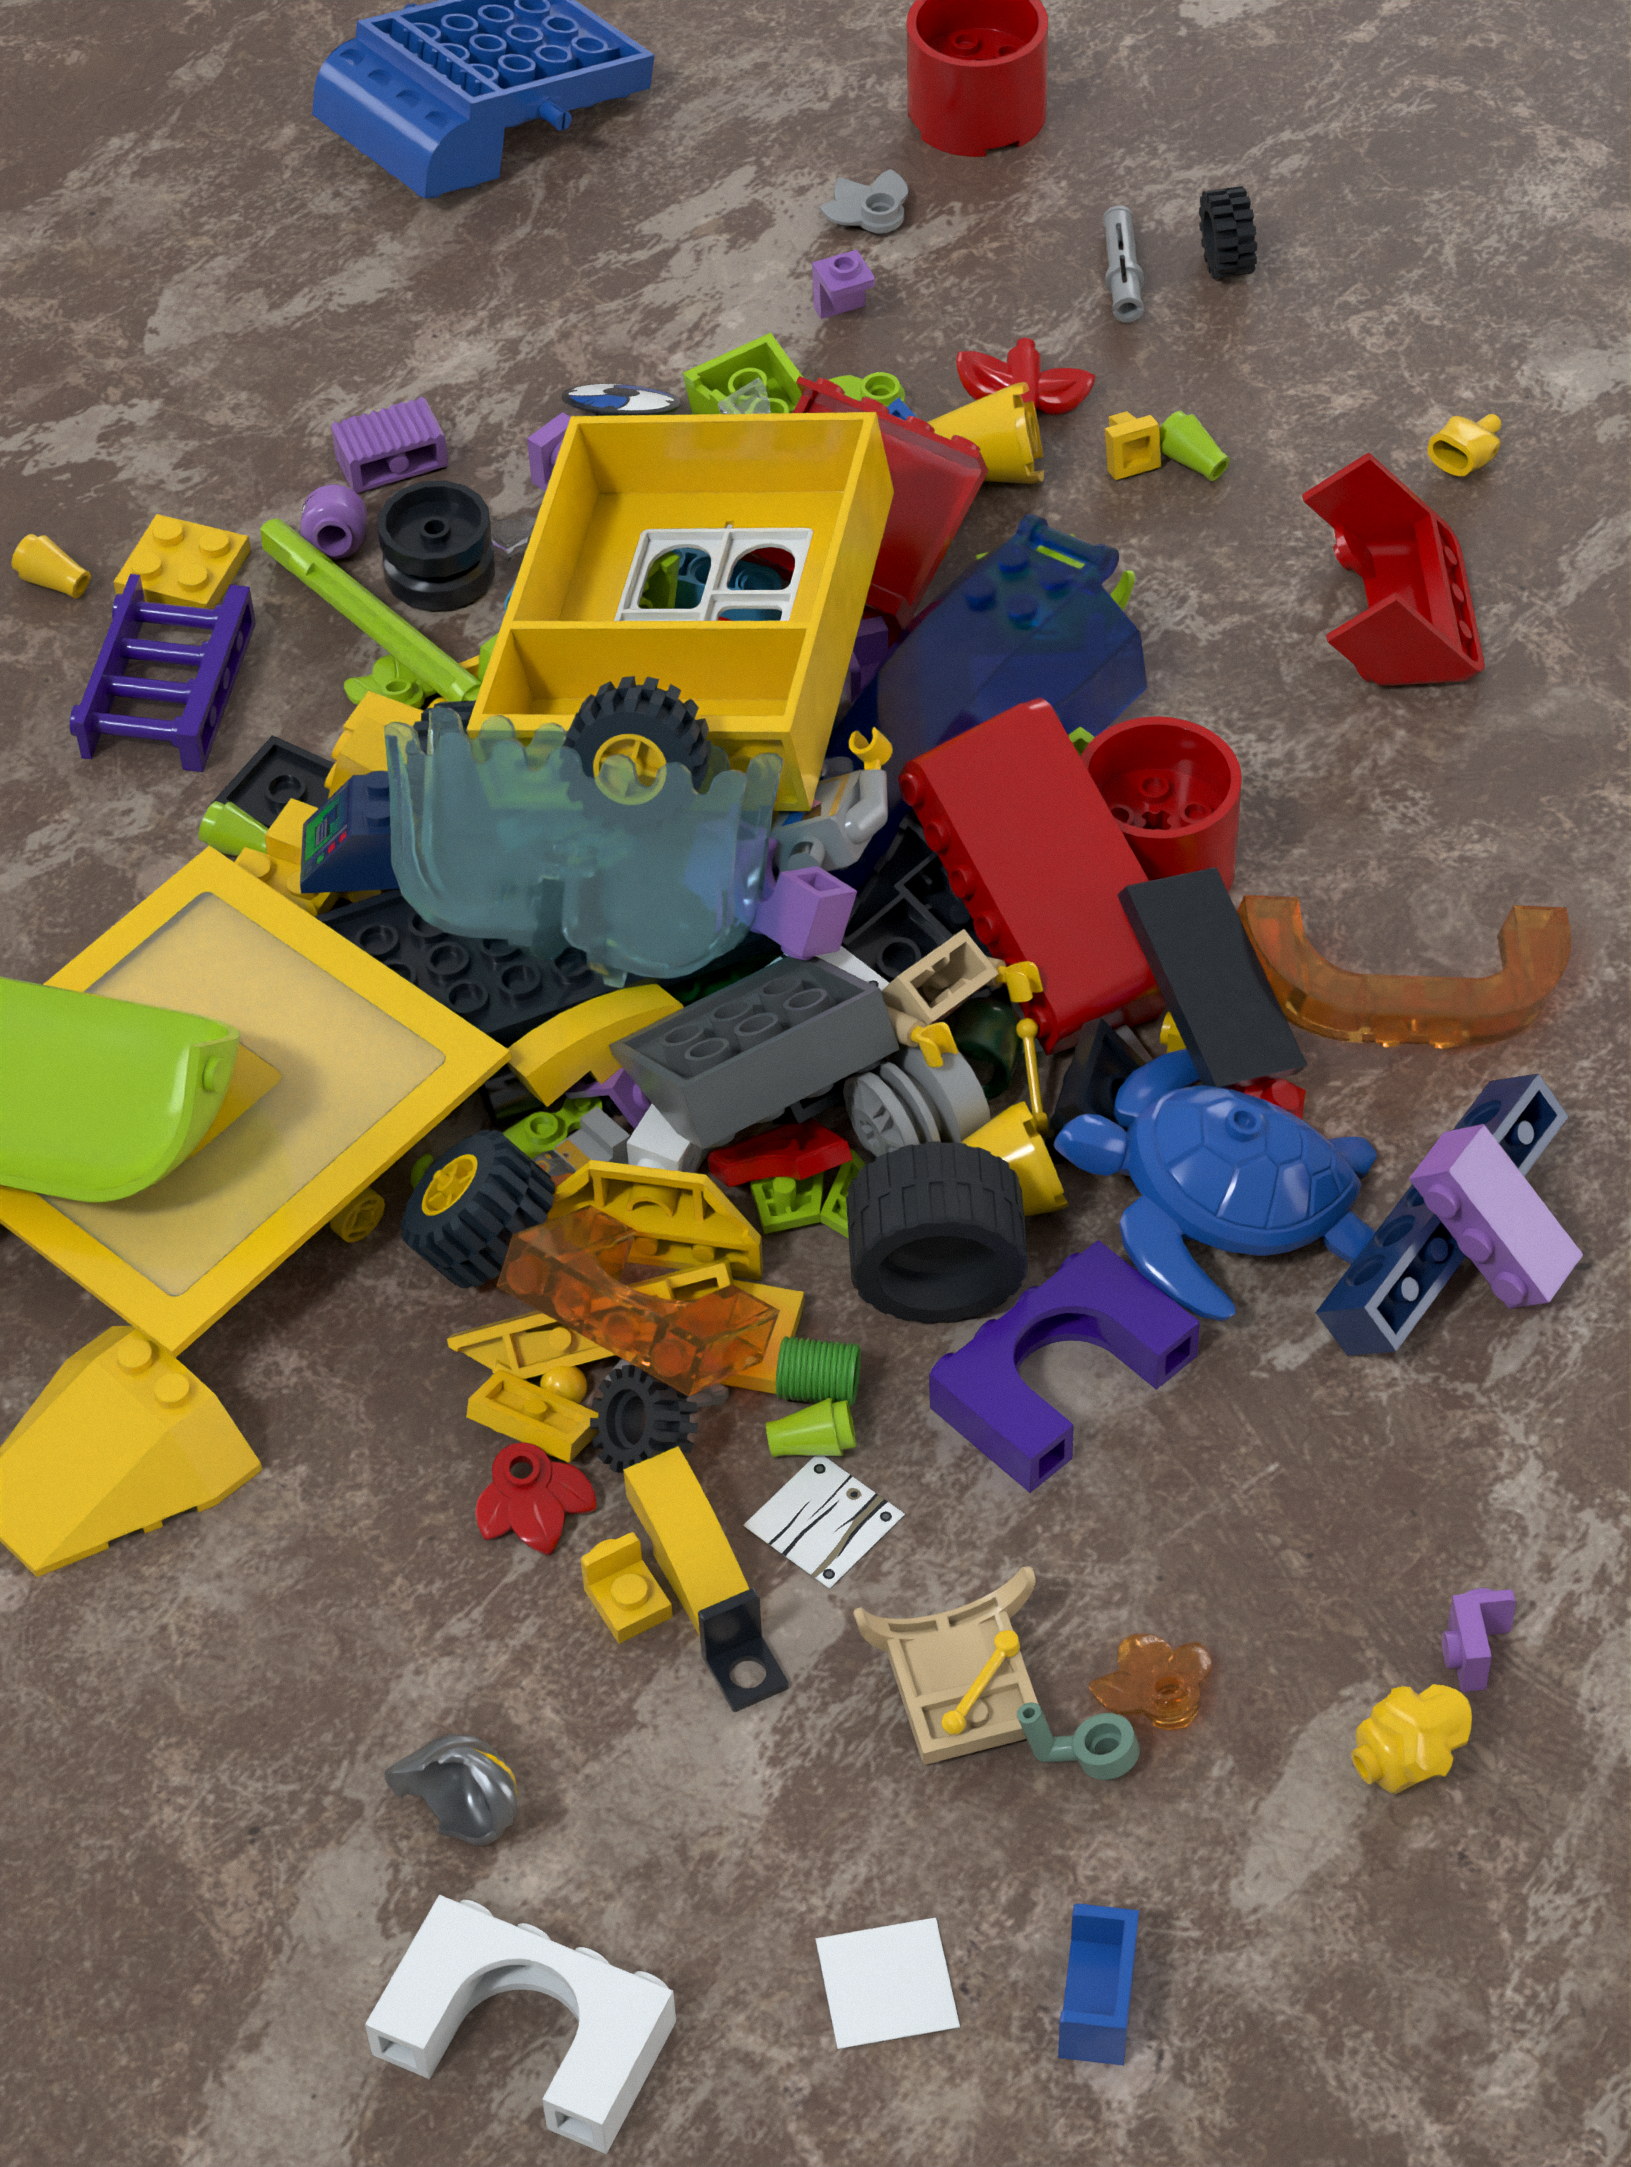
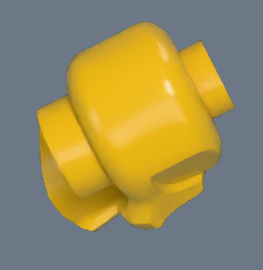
[1351,1684,1472,1794]

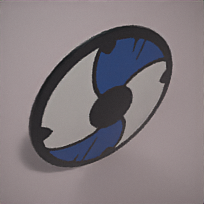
[562,384,680,416]

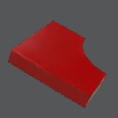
[706,1118,853,1188]

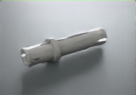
[1103,206,1144,322]

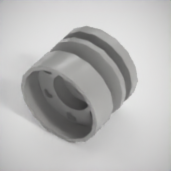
[843,1046,991,1161]

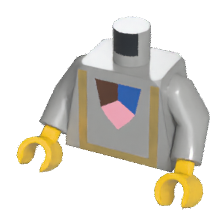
[741,727,893,872]

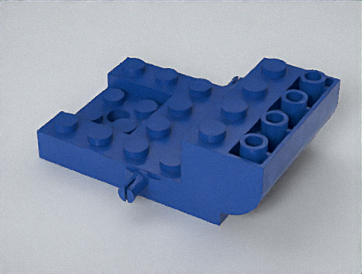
[312,0,655,199]

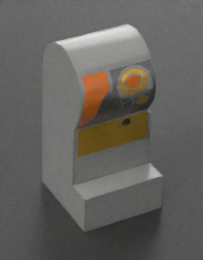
[533,1106,630,1188]

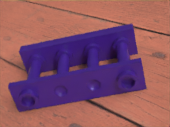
[70,574,256,772]

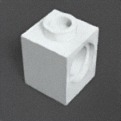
[627,1104,711,1173]

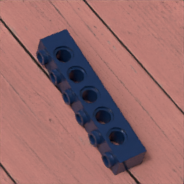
[1315,1073,1569,1356]

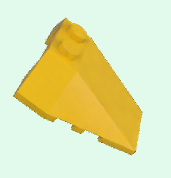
[0,1326,262,1577]

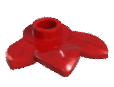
[475,1442,597,1556]

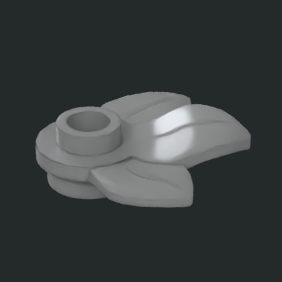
[820,169,909,234]

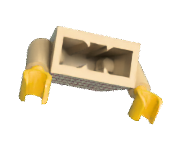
[881,929,1043,1068]

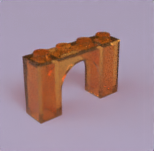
[496,1205,780,1396]

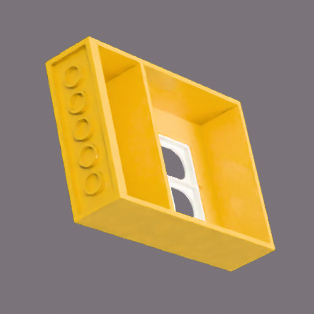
[466,412,894,811]

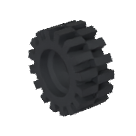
[1199,186,1257,279]
[590,1365,698,1474]

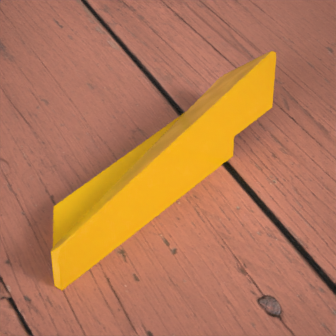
[447,1257,741,1379]

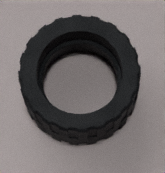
[846,1141,1028,1323]

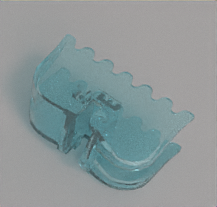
[384,706,783,988]

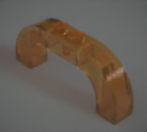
[1237,895,1571,1049]

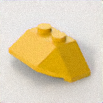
[534,1160,763,1280]

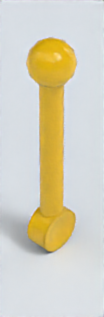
[1016,1018,1048,1135]
[941,1630,1020,1735]

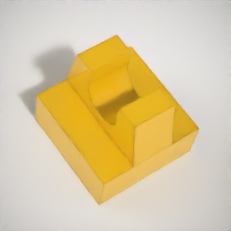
[1105,411,1161,480]

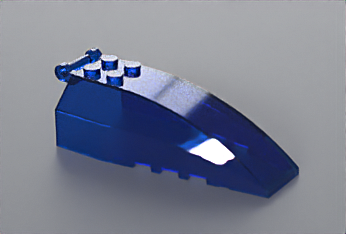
[772,513,1148,898]

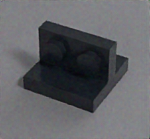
[1044,1017,1147,1178]

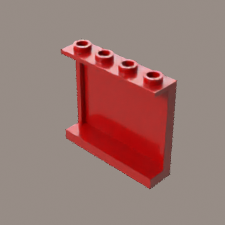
[739,376,988,633]

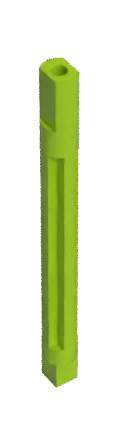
[260,518,482,702]

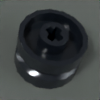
[378,480,495,611]

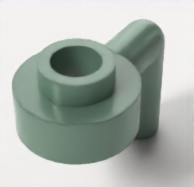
[1017,1702,1140,1780]

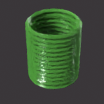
[776,1336,861,1407]

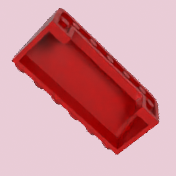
[897,698,1167,1056]

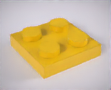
[114,514,251,609]

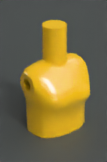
[1427,414,1502,476]

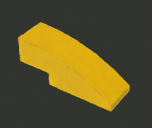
[506,984,684,1107]
[623,1446,749,1636]

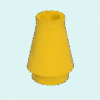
[11,534,91,599]

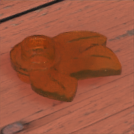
[1089,1633,1212,1730]

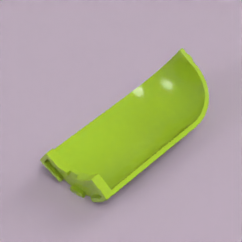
[0,977,240,1202]

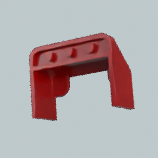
[1302,452,1485,686]

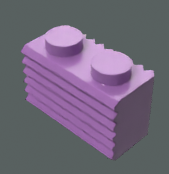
[331,396,448,493]

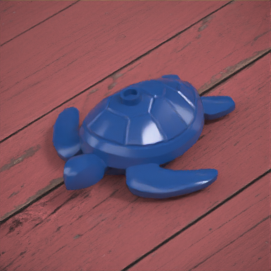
[1054,1048,1377,1321]

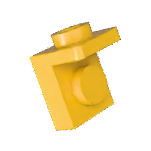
[581,1532,673,1644]

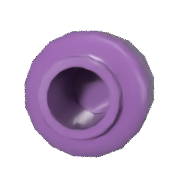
[300,484,367,560]

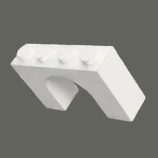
[365,1895,676,2154]

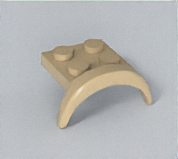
[853,1566,1038,1765]

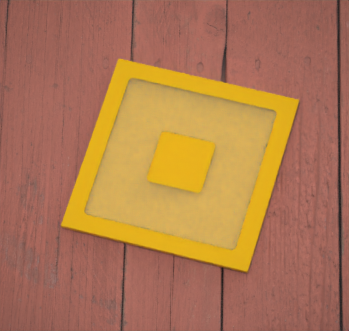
[0,845,512,1358]

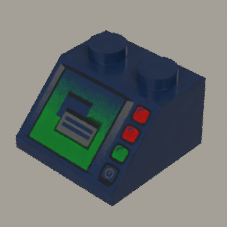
[300,771,412,894]

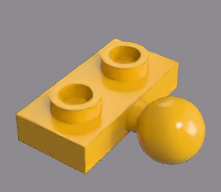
[466,1366,599,1463]

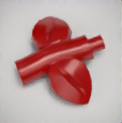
[956,338,1095,415]

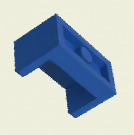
[1058,1903,1139,2066]

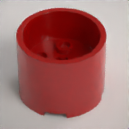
[906,0,1048,157]
[1080,716,1242,892]

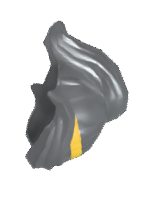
[384,1734,518,1846]

